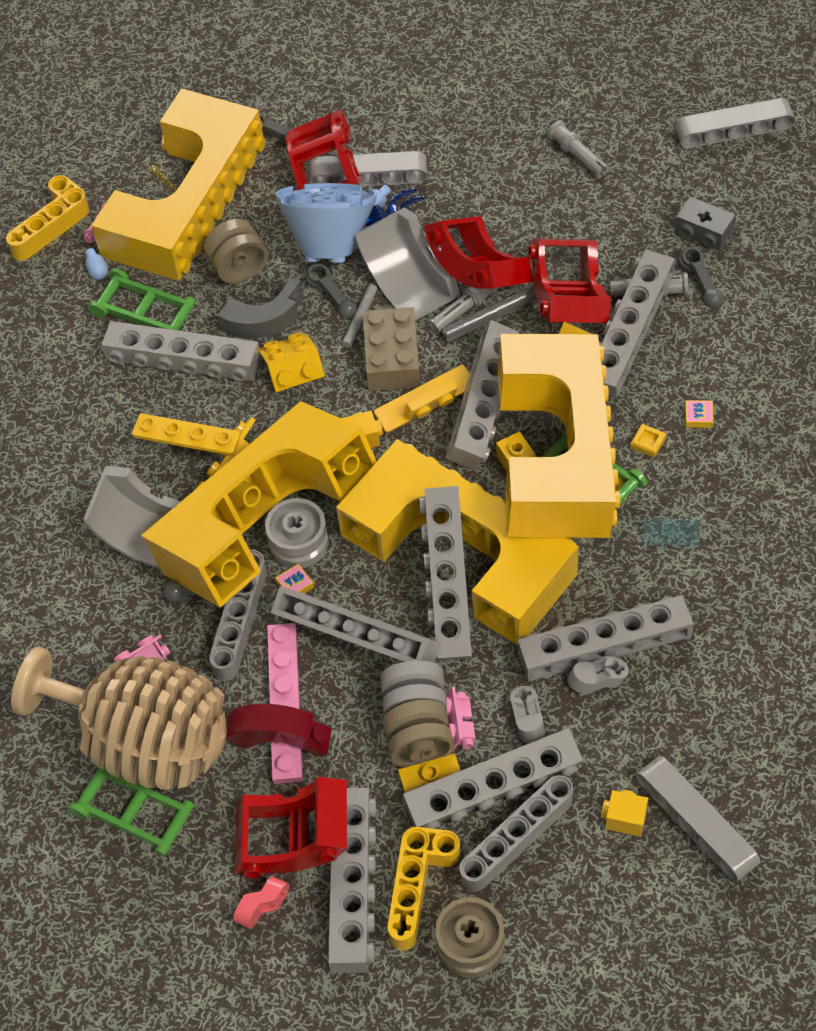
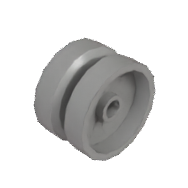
[265,498,329,568]
[380,660,447,717]

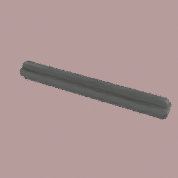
[441,278,551,342]

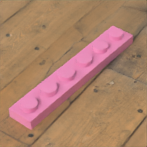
[267,623,303,784]

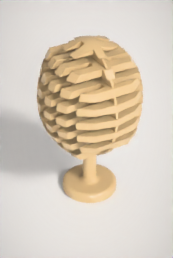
[11,646,227,790]

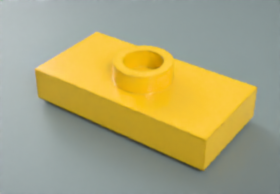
[398,753,461,793]

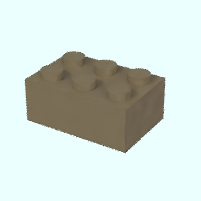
[363,307,421,391]

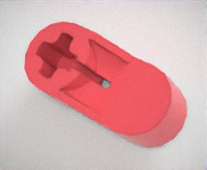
[233,876,289,929]

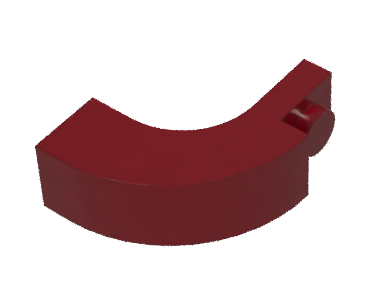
[226,704,332,757]

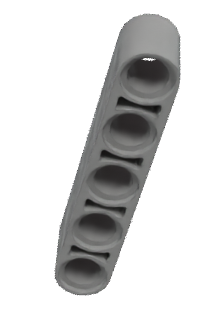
[674,98,796,149]
[309,151,427,186]
[209,550,267,681]
[636,756,761,883]
[459,775,573,892]

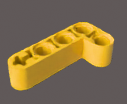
[6,175,89,261]
[388,827,461,951]

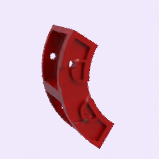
[285,109,362,190]
[423,216,534,289]
[528,238,611,323]
[234,777,347,879]

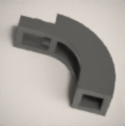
[217,277,304,339]

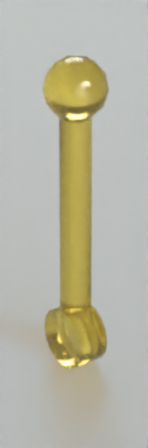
[149,165,179,193]

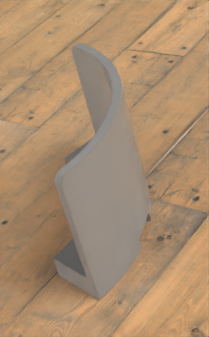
[354,207,460,321]
[84,466,181,568]

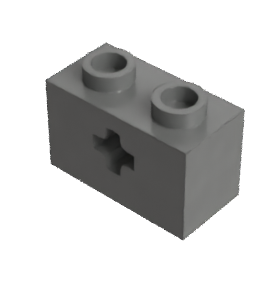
[675,196,736,250]

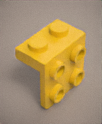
[259,332,325,392]

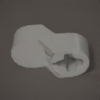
[567,656,629,693]
[510,686,546,744]

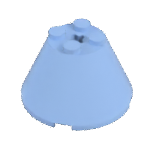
[276,183,377,263]

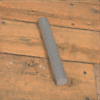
[342,284,378,348]

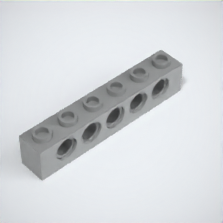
[599,249,675,398]
[445,320,519,470]
[101,321,261,381]
[419,486,472,661]
[271,586,441,663]
[518,595,694,682]
[402,728,583,829]
[328,788,376,973]

